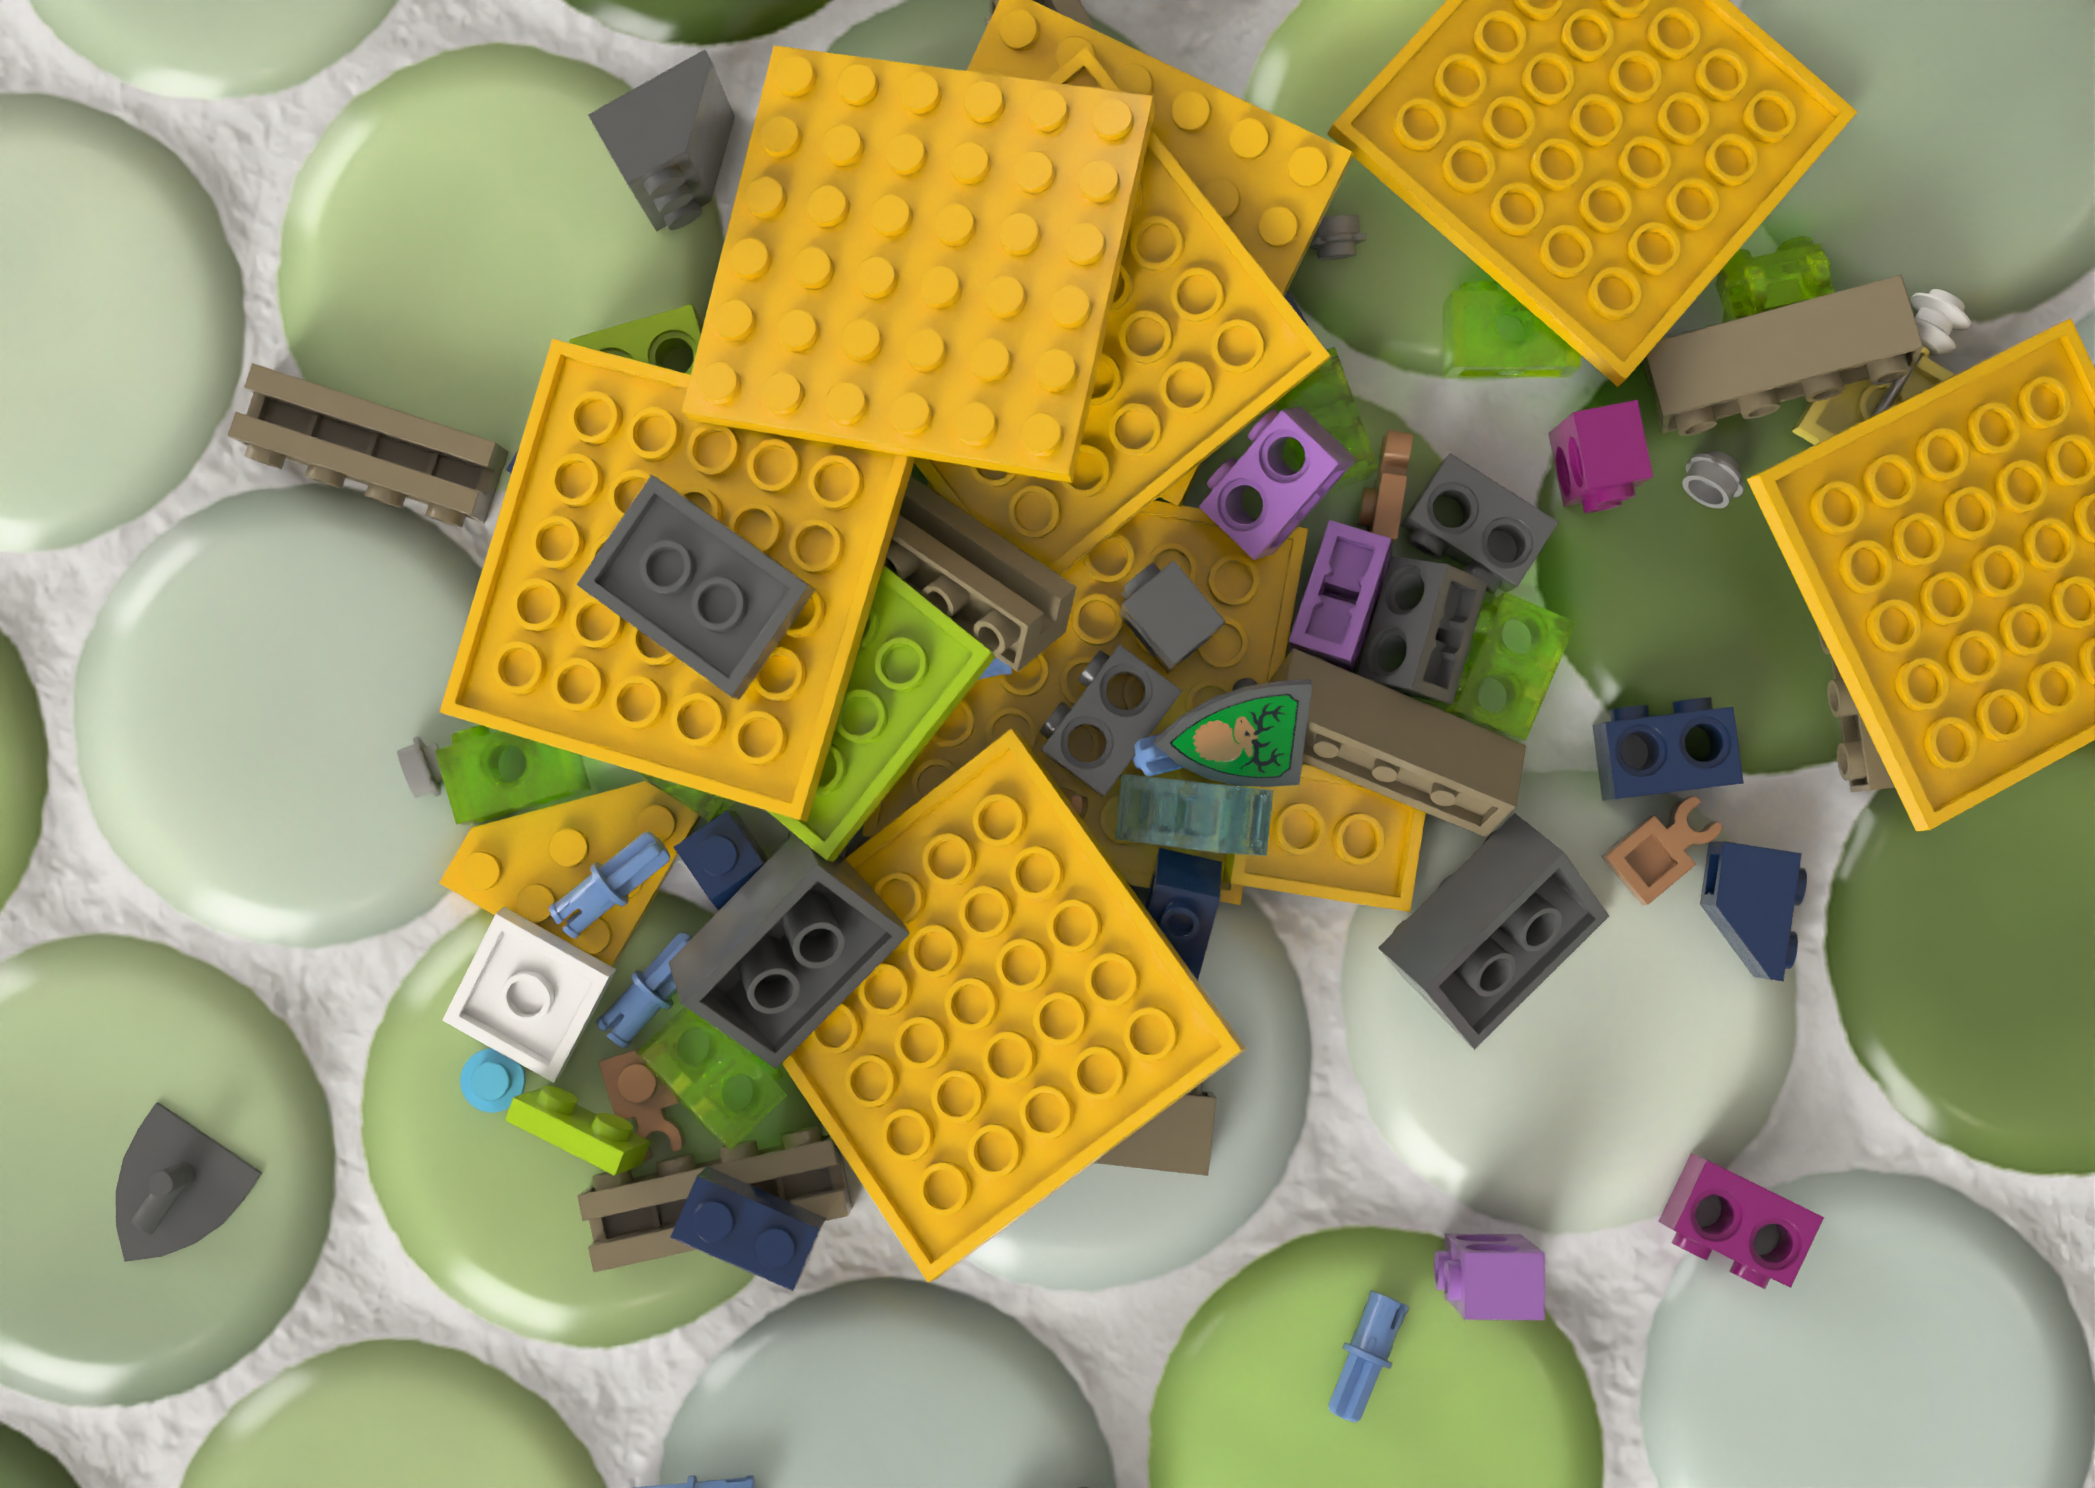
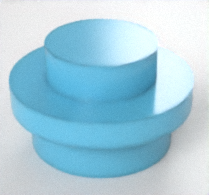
[460,1048,526,1113]

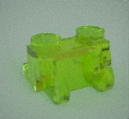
[1715,236,1835,323]

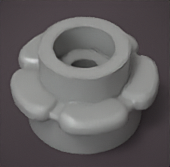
[1309,215,1367,260]
[1682,451,1745,509]
[397,737,450,798]

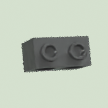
[1400,453,1558,594]
[1357,556,1488,705]
[1119,561,1225,674]
[1039,644,1182,797]

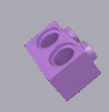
[1199,407,1357,560]
[1289,520,1393,673]
[1434,1234,1545,1320]

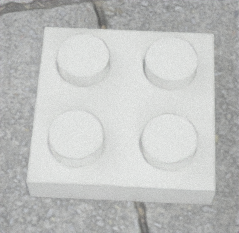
[442,907,616,1083]

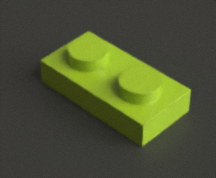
[505,1085,651,1176]

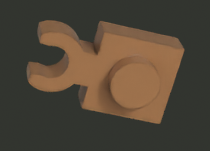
[1357,430,1413,544]
[1601,796,1723,906]
[598,1040,685,1162]

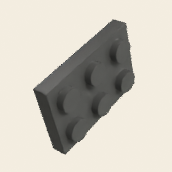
[576,475,816,700]

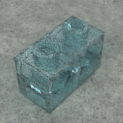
[1115,774,1274,856]

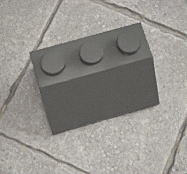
[588,50,735,232]
[1378,813,1609,1050]
[668,834,910,1069]

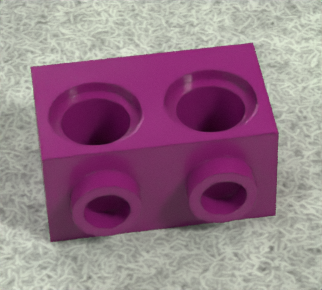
[1548,400,1653,513]
[1658,1153,1824,1289]

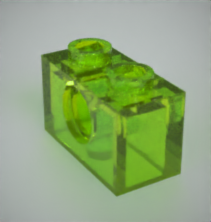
[1443,281,1581,378]
[435,725,591,825]

